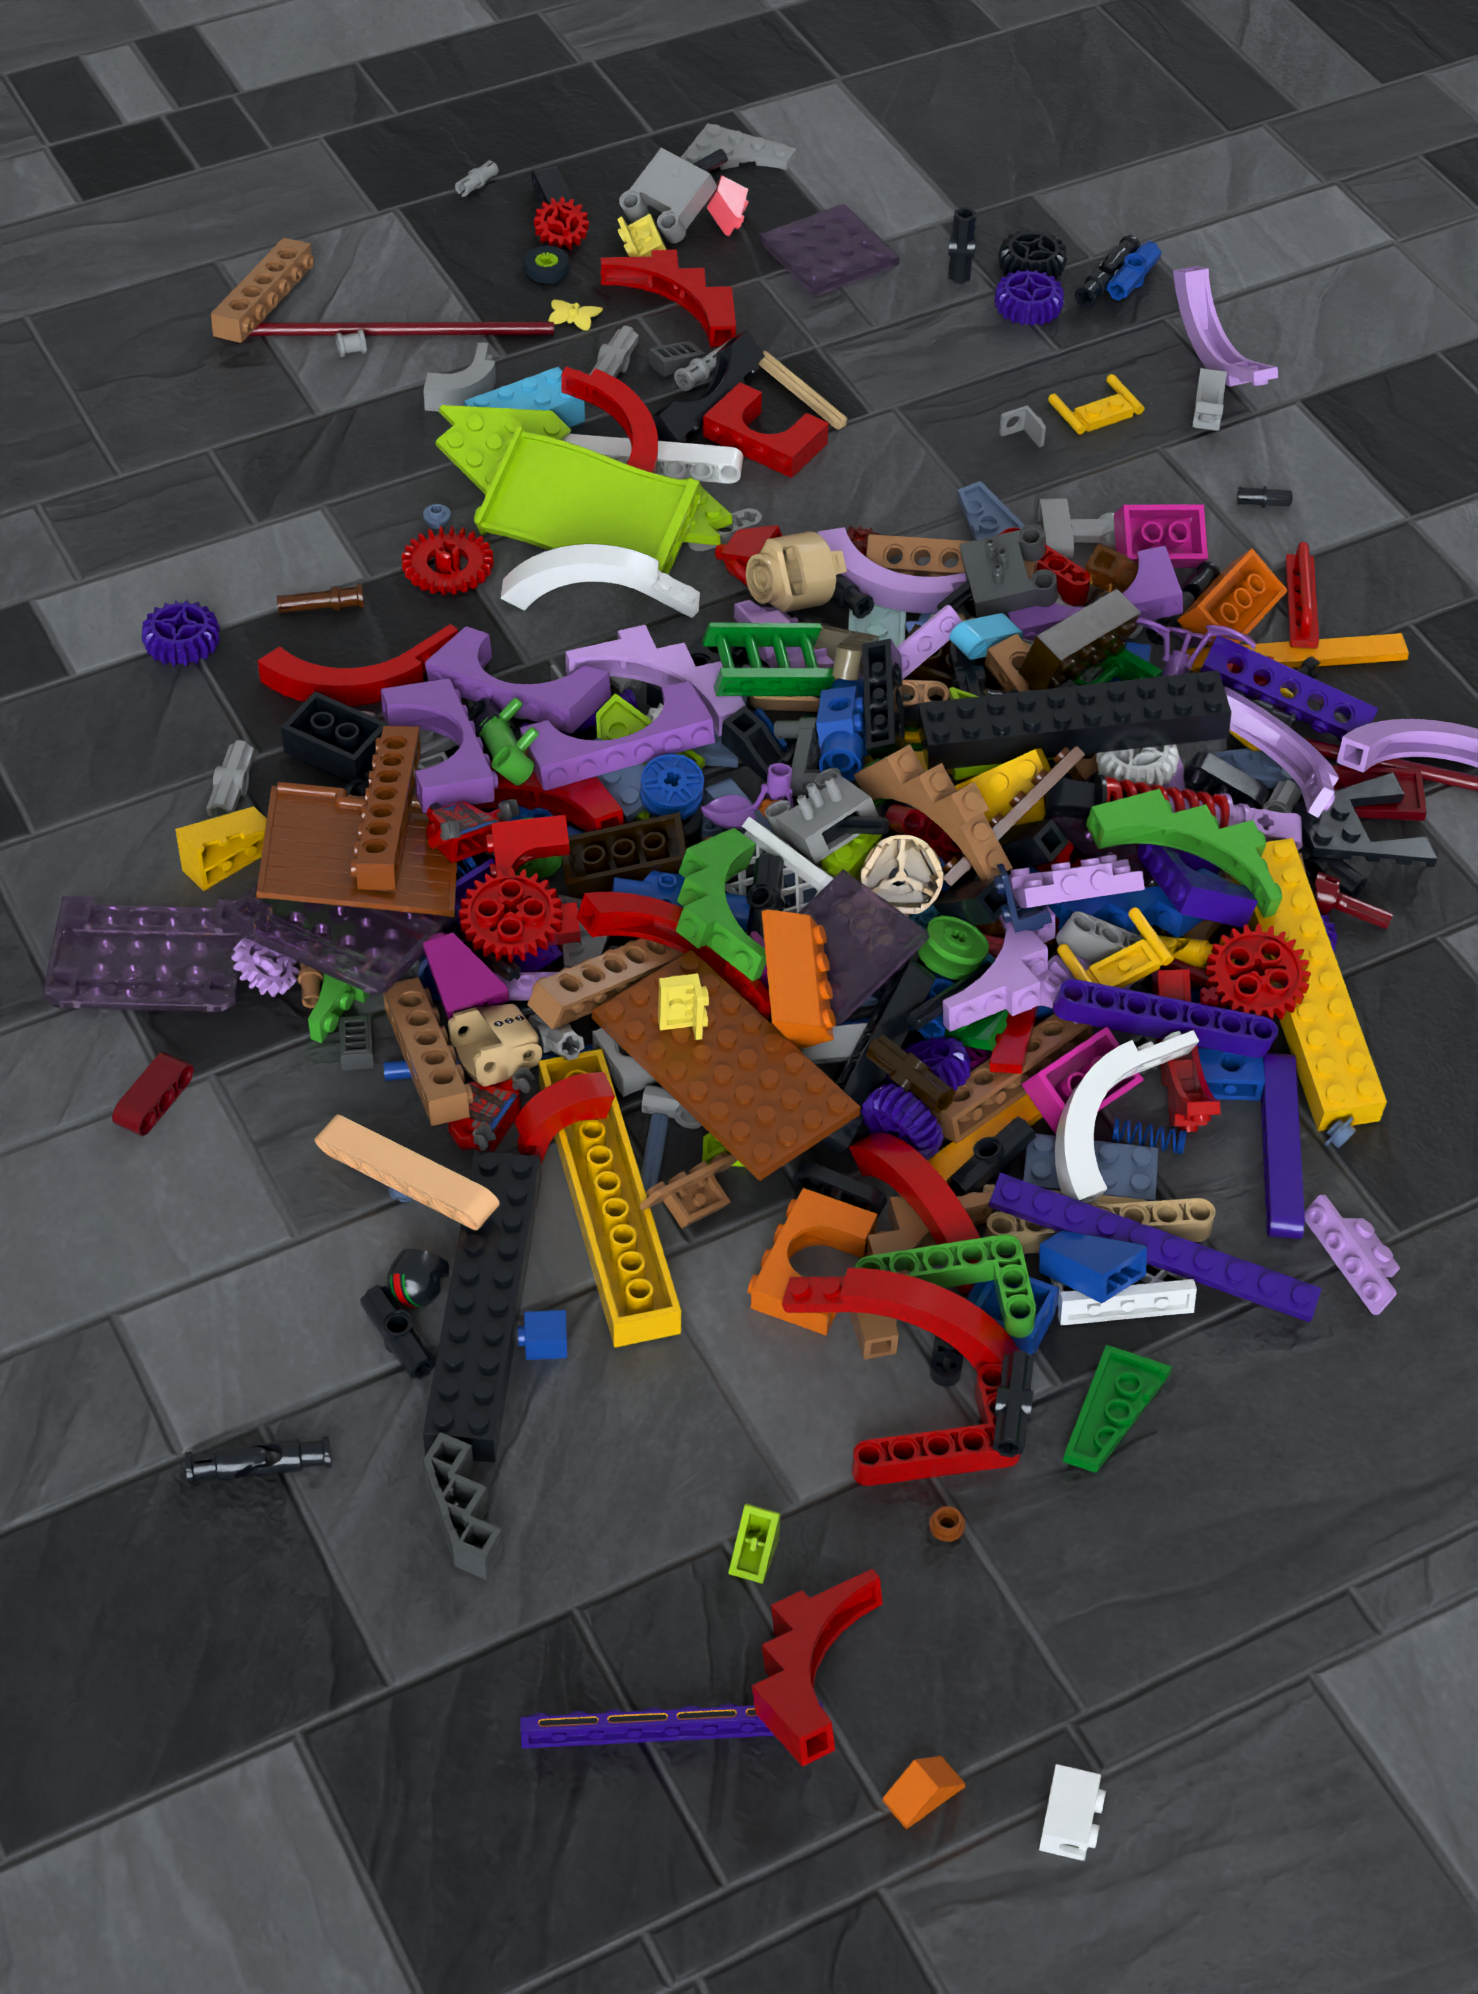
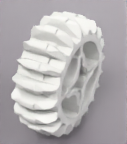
[1096,744,1179,793]

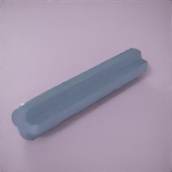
[640,1113,669,1197]

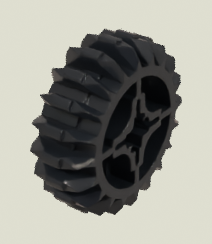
[998,229,1067,281]

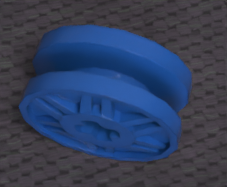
[640,753,704,820]

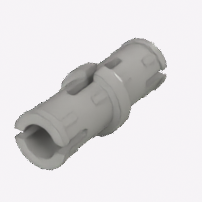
[455,160,498,196]

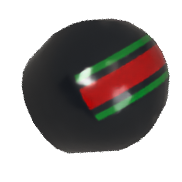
[387,1249,449,1308]

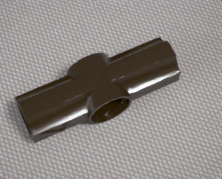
[866,1035,955,1113]

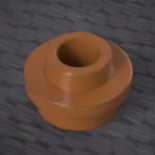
[929,1506,965,1542]

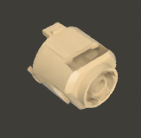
[746,531,847,612]
[859,835,943,916]

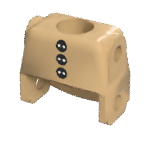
[448,1004,543,1087]

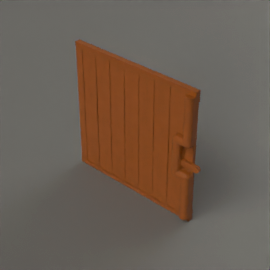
[256,782,457,917]

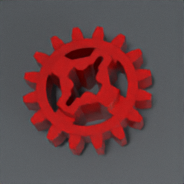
[534,197,589,250]

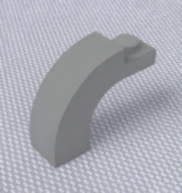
[423,342,496,412]
[1192,368,1227,431]

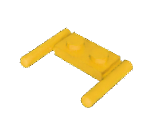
[1048,374,1145,435]
[1057,907,1174,988]

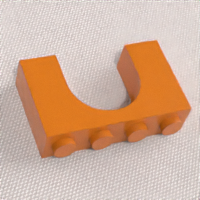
[747,1188,878,1336]

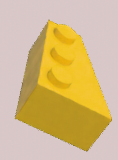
[955,748,1051,822]
[175,806,267,891]

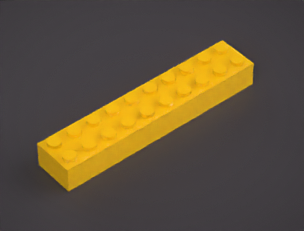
[1230,838,1387,1132]
[538,1049,681,1348]

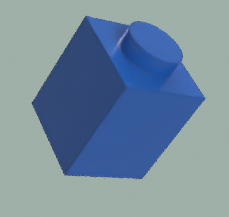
[518,1310,567,1360]

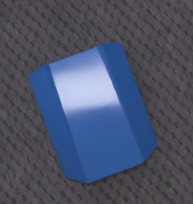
[967,1277,1059,1355]

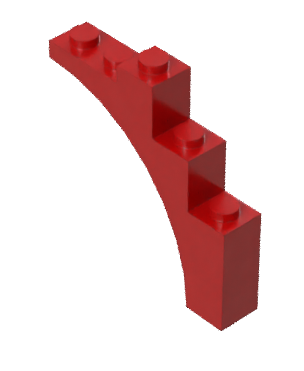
[601,250,736,347]
[472,760,624,832]
[1152,969,1221,1132]
[752,1569,883,1767]

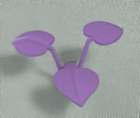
[1136,618,1256,677]
[701,763,797,850]

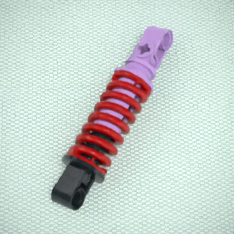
[1045,773,1302,850]

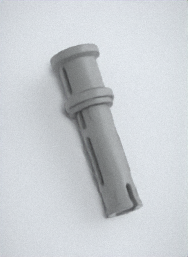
[674,339,730,391]

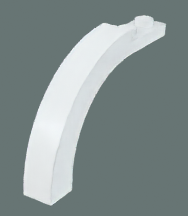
[501,544,700,618]
[1055,1030,1199,1204]

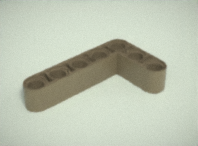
[798,622,880,680]

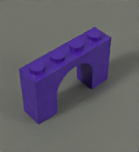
[1137,844,1258,928]

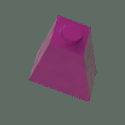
[423,933,510,1021]

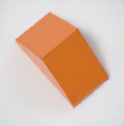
[882,1756,965,1830]

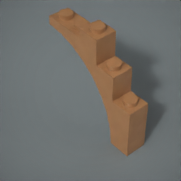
[854,745,1012,880]
[845,1191,993,1360]

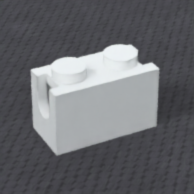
[1039,1764,1106,1861]

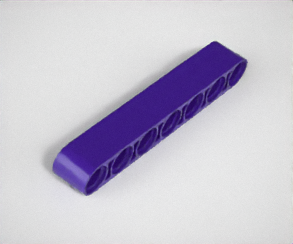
[1052,979,1278,1058]
[1260,1053,1305,1239]

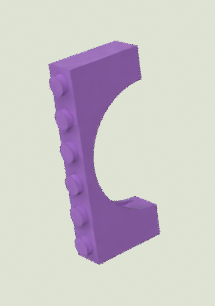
[1004,546,1183,641]
[425,627,611,734]
[381,678,498,813]
[520,680,715,791]

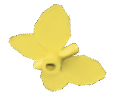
[548,300,603,331]

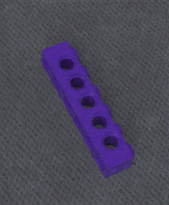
[1200,636,1378,742]

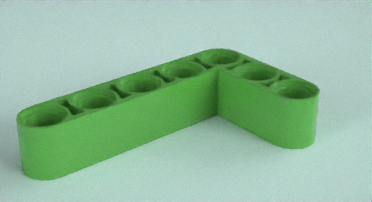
[855,1234,1036,1338]

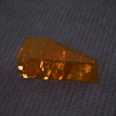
[1085,544,1138,593]

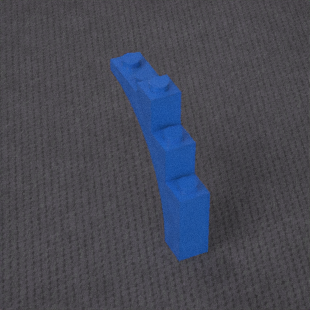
[1026,866,1228,938]

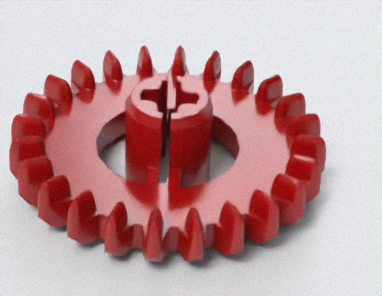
[402,526,494,595]

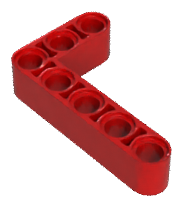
[852,1363,1021,1486]

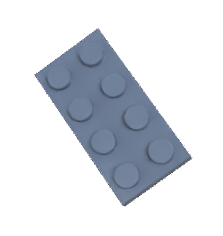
[1023,1133,1159,1201]

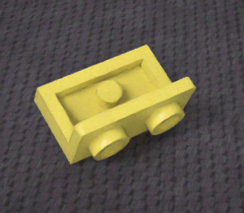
[618,214,666,257]
[658,973,709,1040]

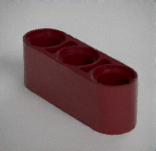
[885,804,963,853]
[112,1052,194,1136]

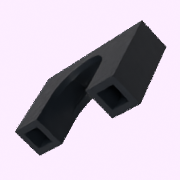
[934,819,1069,926]

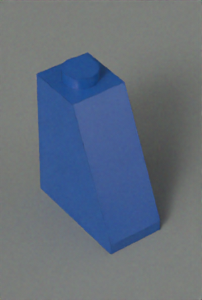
[1039,1230,1147,1303]

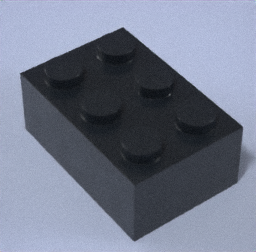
[281,691,389,782]

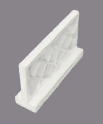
[725,817,843,917]
[1050,1264,1197,1325]

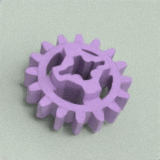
[231,932,299,997]

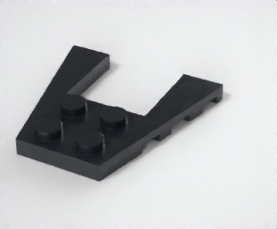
[1291,773,1438,867]

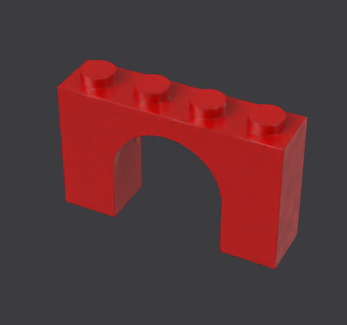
[703,382,829,478]
[486,815,581,946]

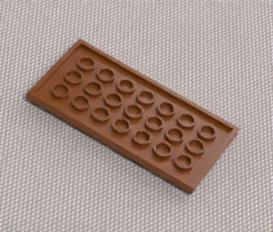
[592,950,861,1181]

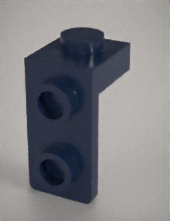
[994,863,1052,933]

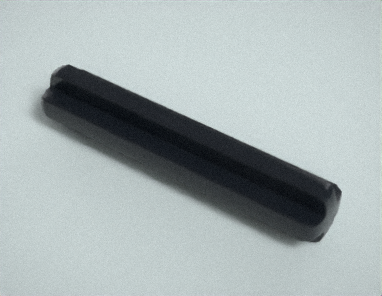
[462,935,521,982]

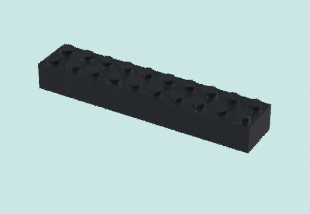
[918,670,1232,770]
[423,1150,541,1463]

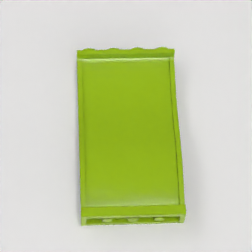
[474,426,704,575]

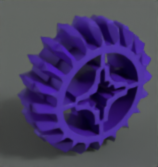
[994,269,1064,327]
[141,599,220,667]
[885,1036,972,1104]
[861,1084,944,1160]

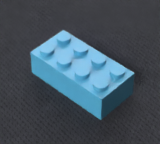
[464,367,585,427]

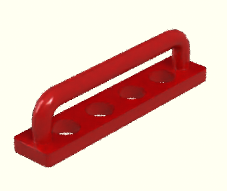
[1285,542,1319,649]

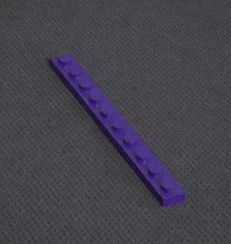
[988,1173,1322,1323]

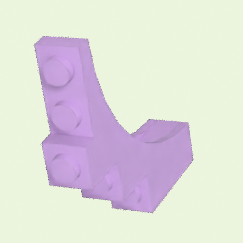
[566,625,746,737]
[943,875,1056,1032]

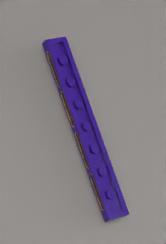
[520,1702,823,1749]

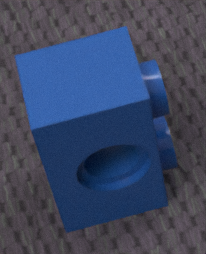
[1198,1048,1265,1101]

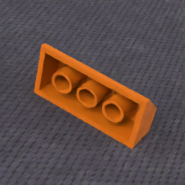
[1177,548,1288,646]
[761,909,836,1050]

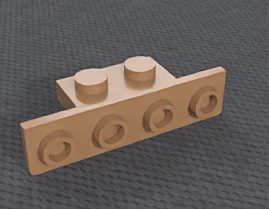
[638,1151,738,1229]

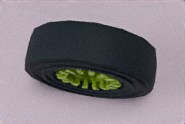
[524,246,570,284]

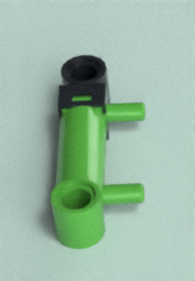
[468,698,539,786]

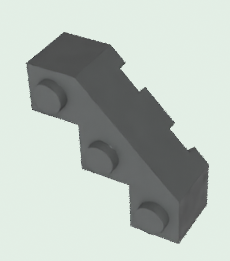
[423,1432,504,1580]

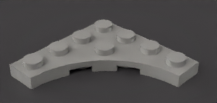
[681,123,797,170]

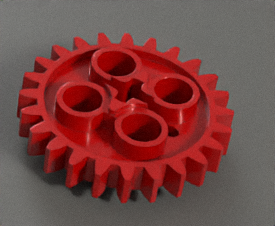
[459,868,563,963]
[1205,924,1311,1020]

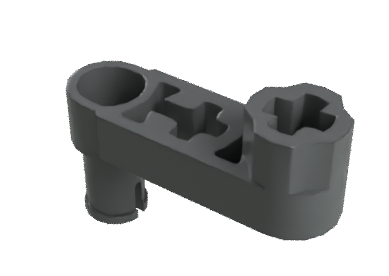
[774,717,820,797]

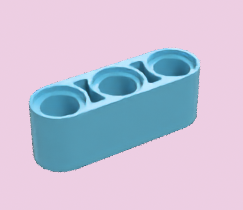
[949,613,1024,660]

